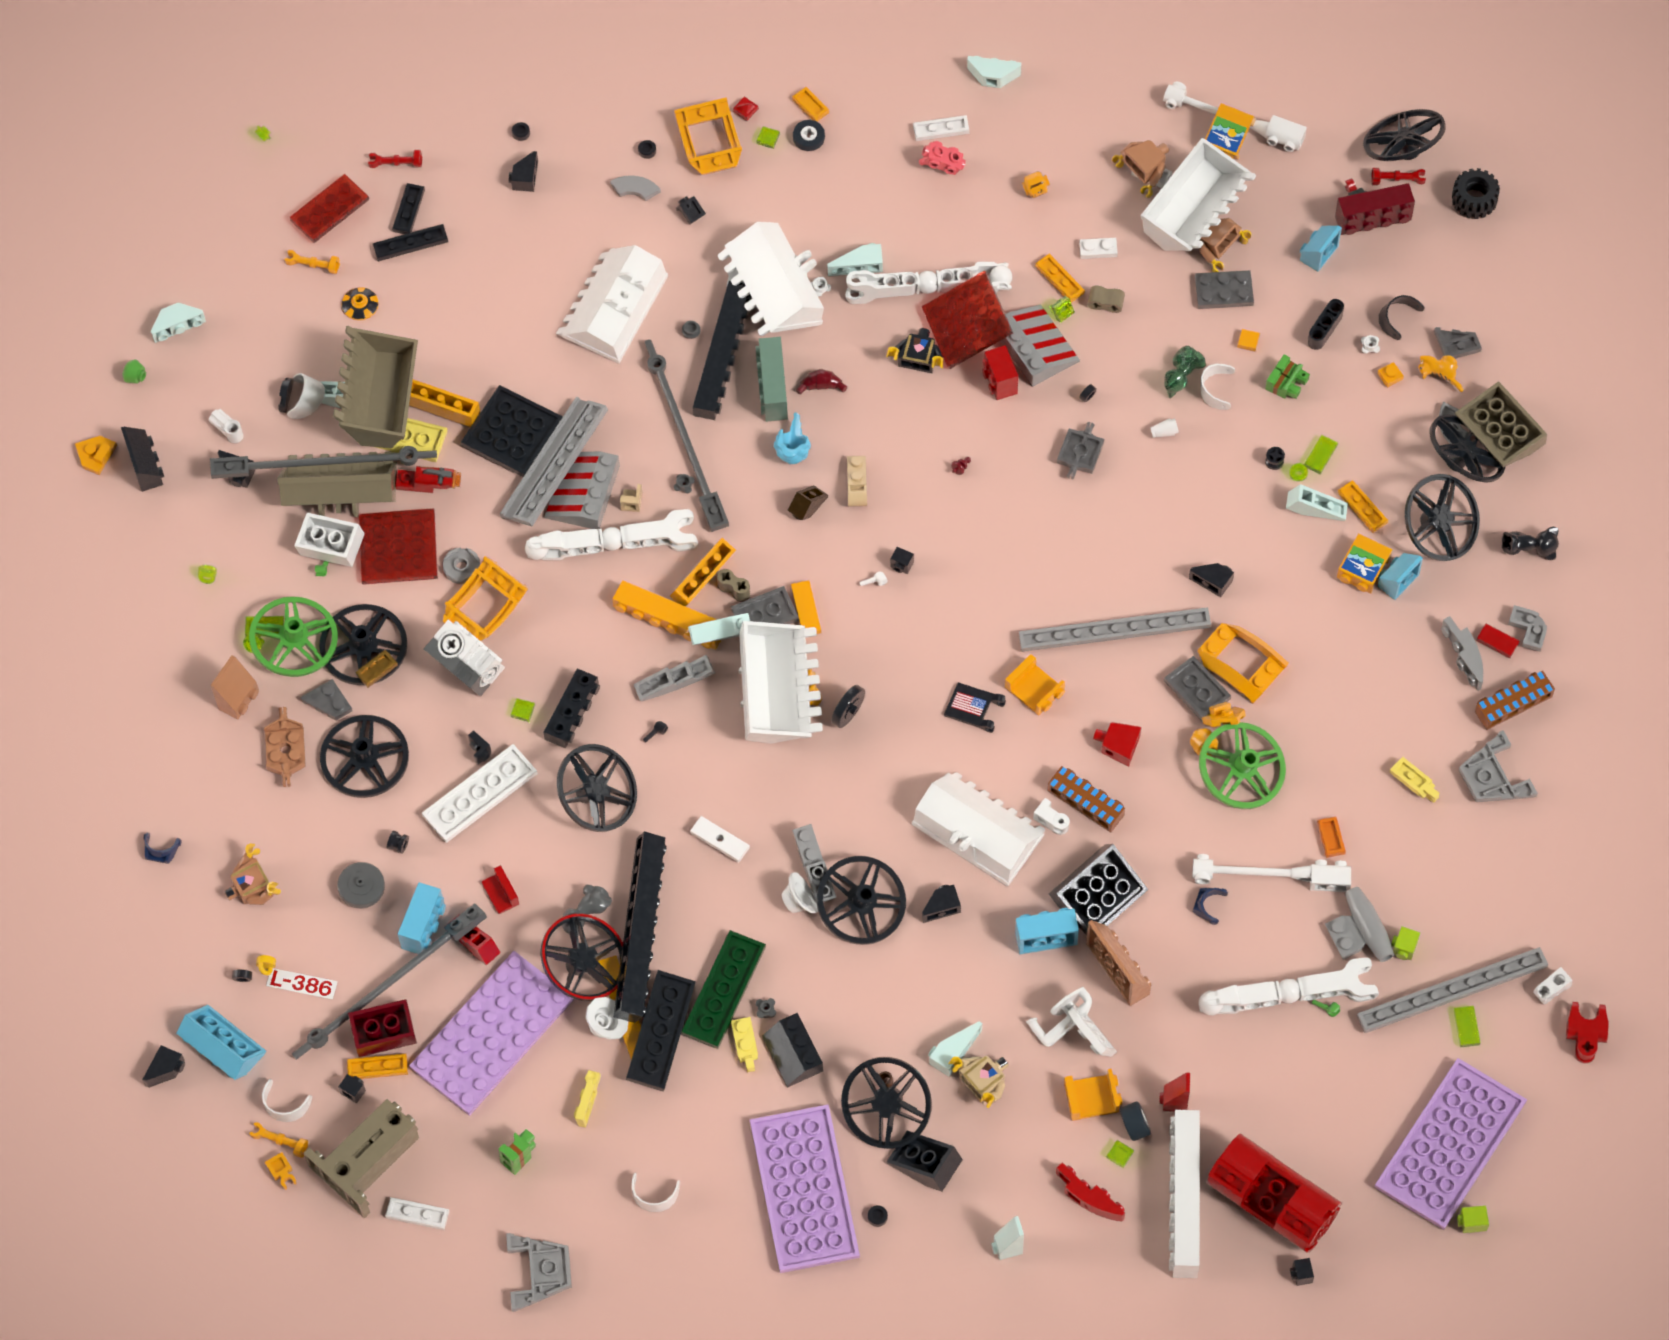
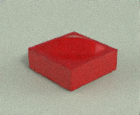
[733,96,759,121]

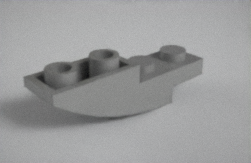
[1441,616,1483,691]
[792,824,836,902]

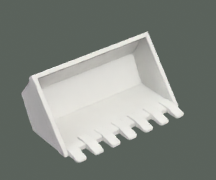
[556,245,668,364]
[739,621,823,744]

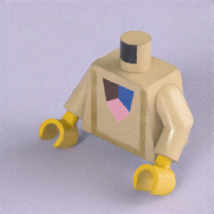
[948,1056,1009,1108]

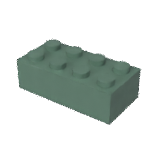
[755,337,788,422]

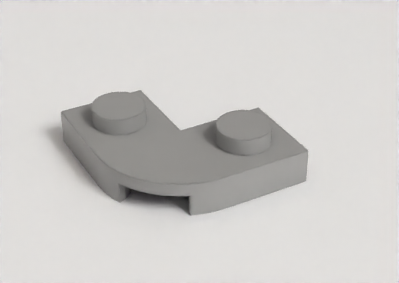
[1508,605,1547,652]

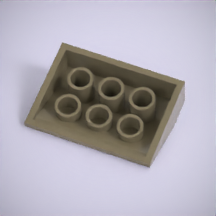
[1455,381,1547,467]

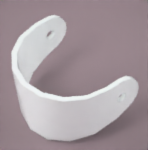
[1201,363,1235,410]
[287,373,325,419]
[262,1079,312,1122]
[632,1172,680,1212]

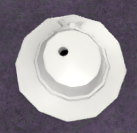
[782,873,818,913]
[585,997,628,1040]

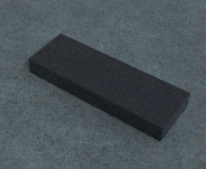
[392,183,425,234]

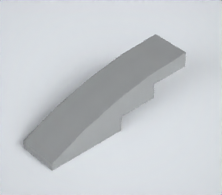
[634,655,715,702]

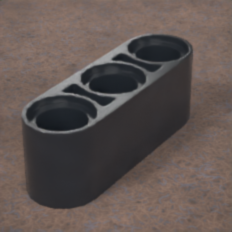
[1308,299,1344,350]

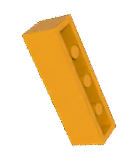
[409,379,481,427]
[670,538,736,606]

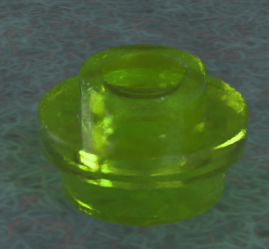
[254,125,271,142]
[1289,463,1308,482]

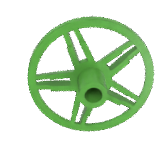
[249,597,338,677]
[1199,722,1286,809]

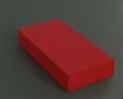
[1476,623,1520,658]

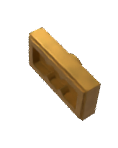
[355,649,398,688]

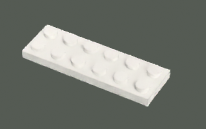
[422,744,538,843]

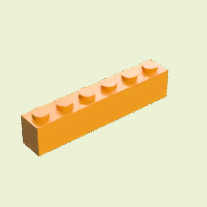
[612,580,721,650]

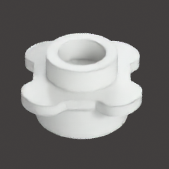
[810,277,831,297]
[1361,335,1380,354]

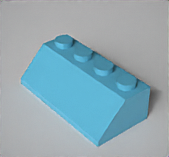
[176,1005,266,1080]

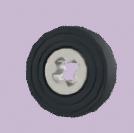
[793,120,825,151]

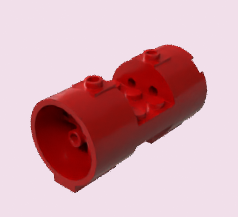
[1207,1133,1342,1253]

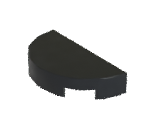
[278,378,294,413]

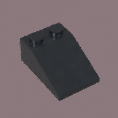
[887,1130,963,1192]

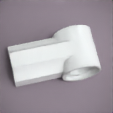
[209,409,244,443]

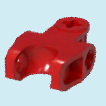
[1566,1002,1609,1064]

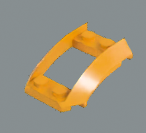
[674,97,742,175]
[443,556,528,641]
[1197,623,1289,704]

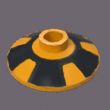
[342,287,379,320]

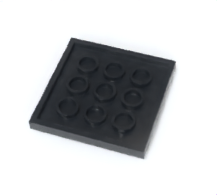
[461,385,563,477]

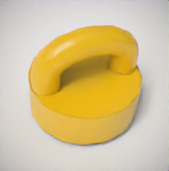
[256,955,276,976]

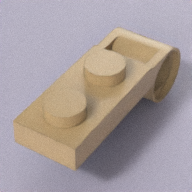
[847,456,867,507]

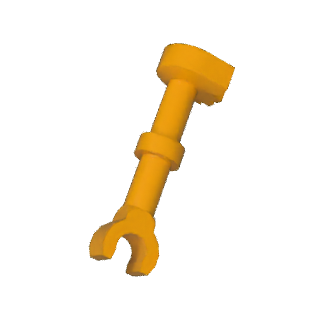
[284,250,340,274]
[249,1122,308,1158]

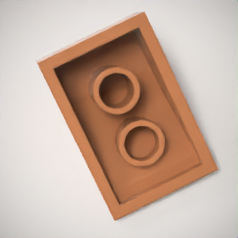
[211,655,259,720]

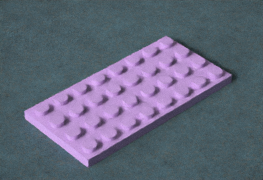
[409,951,574,1116]
[1374,1058,1527,1230]
[750,1104,860,1273]

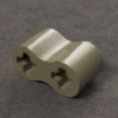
[1087,285,1125,313]
[717,569,750,602]

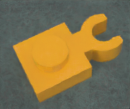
[265,1152,297,1190]

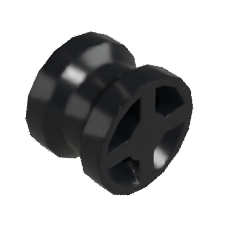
[1265,447,1285,470]
[387,830,409,854]

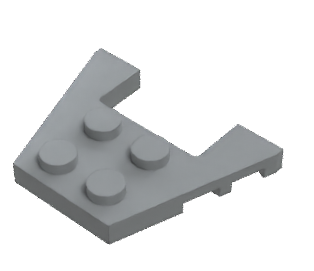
[1459,730,1538,802]
[506,1233,572,1312]

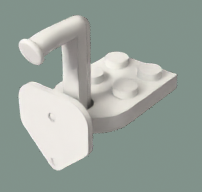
[1026,987,1117,1057]

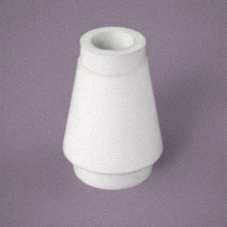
[1150,418,1179,438]

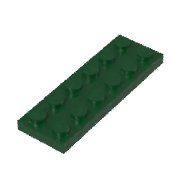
[681,930,766,1049]

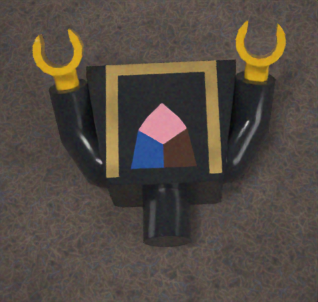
[886,328,943,373]

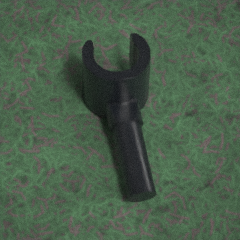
[643,721,668,743]

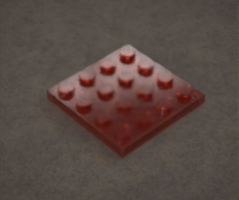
[921,270,1013,369]
[359,508,438,585]

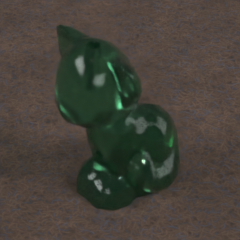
[1164,345,1206,399]

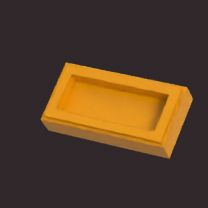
[792,87,829,122]

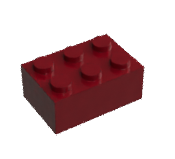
[348,999,417,1057]

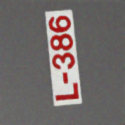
[266,969,338,999]

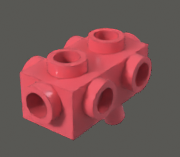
[919,141,966,175]

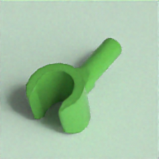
[315,561,329,577]
[1312,1000,1341,1017]

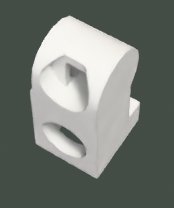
[1033,798,1070,835]
[1533,967,1573,1004]

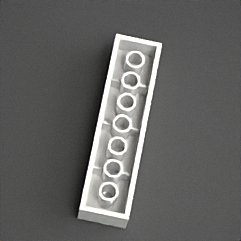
[1169,1110,1200,1278]

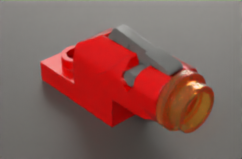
[396,466,461,493]

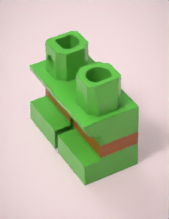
[1265,354,1310,399]
[498,1129,536,1175]

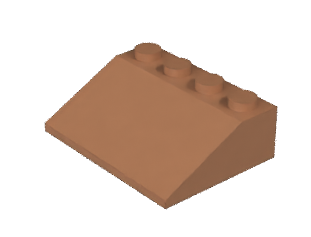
[1086,920,1152,1006]

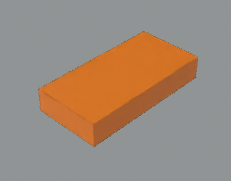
[1317,817,1346,858]

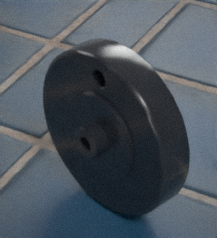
[832,685,865,728]

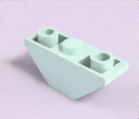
[967,56,1021,88]
[151,303,206,343]

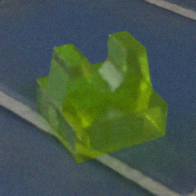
[1049,296,1075,323]

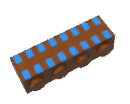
[1475,671,1555,730]
[1047,766,1125,833]

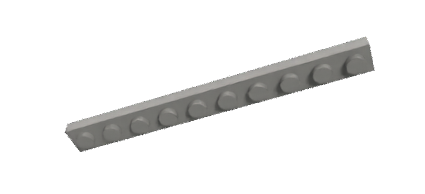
[1019,607,1211,652]
[1357,947,1548,1033]

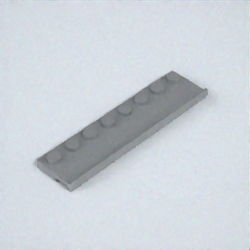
[500,397,608,527]

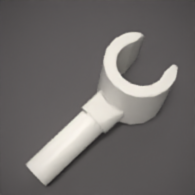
[860,572,888,586]

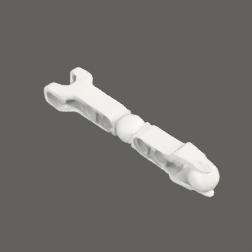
[845,262,1013,304]
[525,509,698,560]
[1199,958,1379,1016]

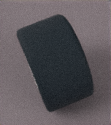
[1120,1101,1151,1141]

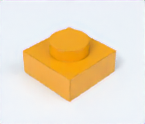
[1377,362,1404,388]

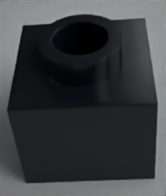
[890,547,914,574]
[338,1074,366,1104]
[1290,1258,1314,1286]

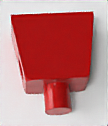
[1093,722,1142,767]

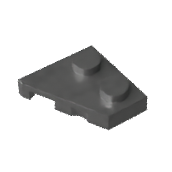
[1434,327,1482,359]
[301,679,353,721]

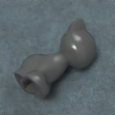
[562,884,612,938]

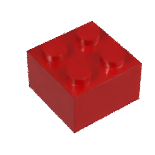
[982,345,1018,400]

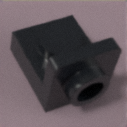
[676,196,706,224]
[468,730,492,765]

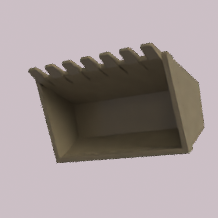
[333,325,418,448]
[277,451,397,517]

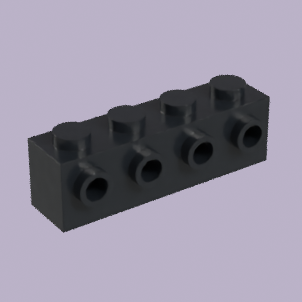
[543,668,600,749]

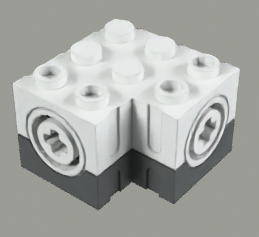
[424,620,505,696]

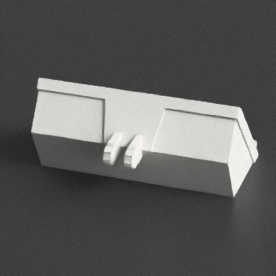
[1141,138,1256,251]
[718,222,824,336]
[912,772,1045,887]

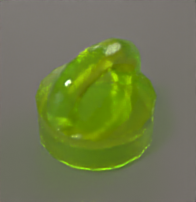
[197,565,217,584]
[243,633,265,653]

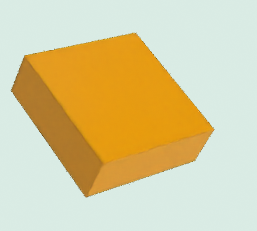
[1237,329,1260,352]

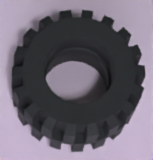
[1452,168,1500,219]

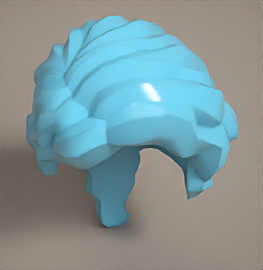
[774,412,811,465]

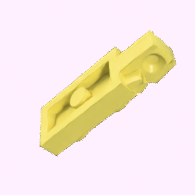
[1390,757,1440,803]
[731,1017,758,1073]
[574,1070,601,1128]

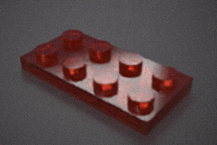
[290,174,369,243]

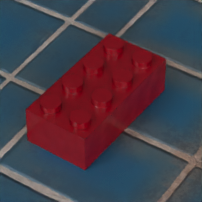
[1335,183,1415,235]

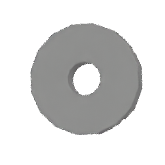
[443,548,480,584]

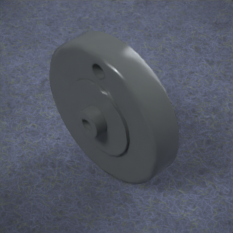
[337,862,385,909]

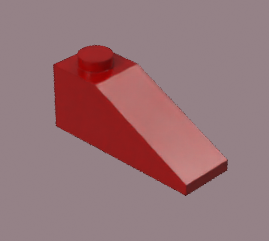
[447,914,501,965]
[1159,1072,1190,1112]

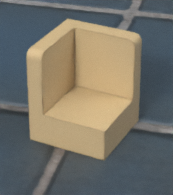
[620,484,643,512]

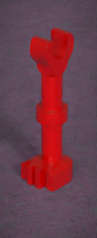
[368,150,423,168]
[1371,168,1426,186]

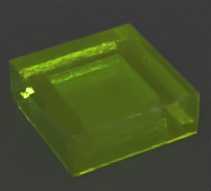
[757,126,780,149]
[511,698,535,722]
[1106,1140,1134,1168]

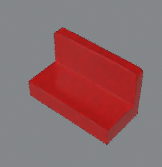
[482,865,519,914]

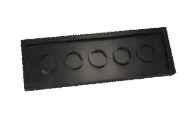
[626,970,696,1092]

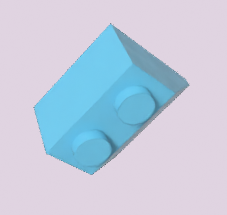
[1300,226,1342,272]
[1377,553,1423,600]

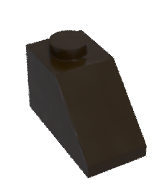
[788,485,829,520]

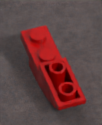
[1056,1162,1125,1222]

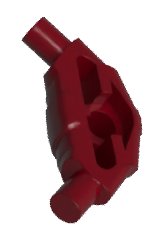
[796,369,847,395]

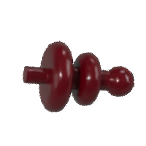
[951,457,971,475]

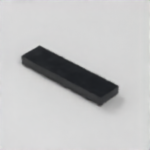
[373,224,448,261]

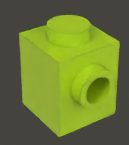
[1391,926,1421,960]
[1457,1205,1489,1233]

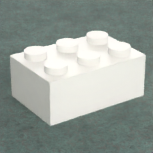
[294,513,365,567]

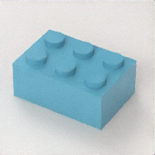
[397,882,446,954]
[1015,908,1079,955]

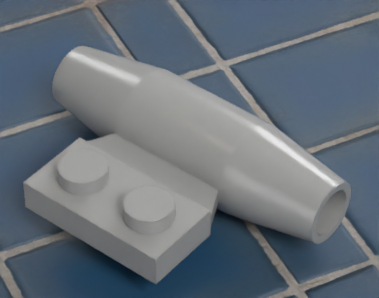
[1325,887,1394,962]

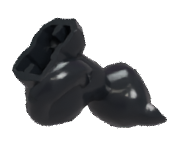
[1502,526,1559,560]

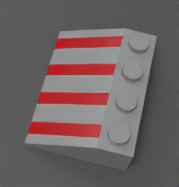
[994,305,1080,387]
[545,451,620,529]

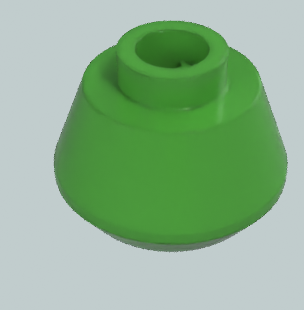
[122,359,146,384]

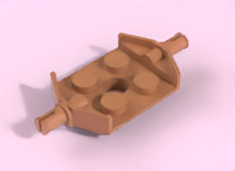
[264,707,306,787]

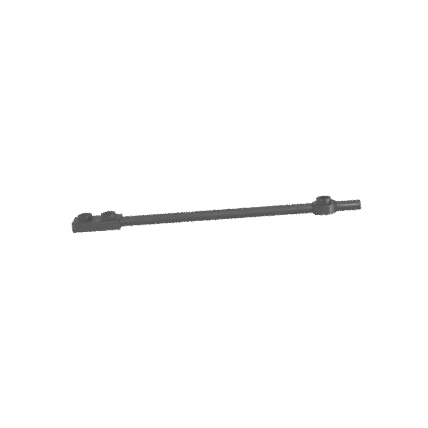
[645,339,729,532]
[210,446,437,479]
[292,903,487,1060]

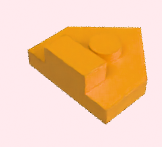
[75,436,117,475]
[1202,702,1246,727]

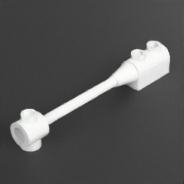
[1163,81,1307,152]
[1192,854,1351,892]

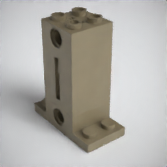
[304,1099,419,1218]

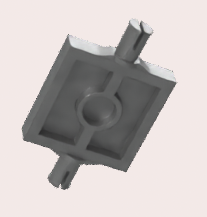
[1057,422,1105,479]

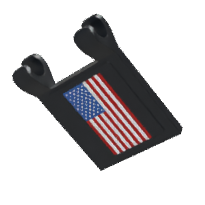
[944,682,1006,733]

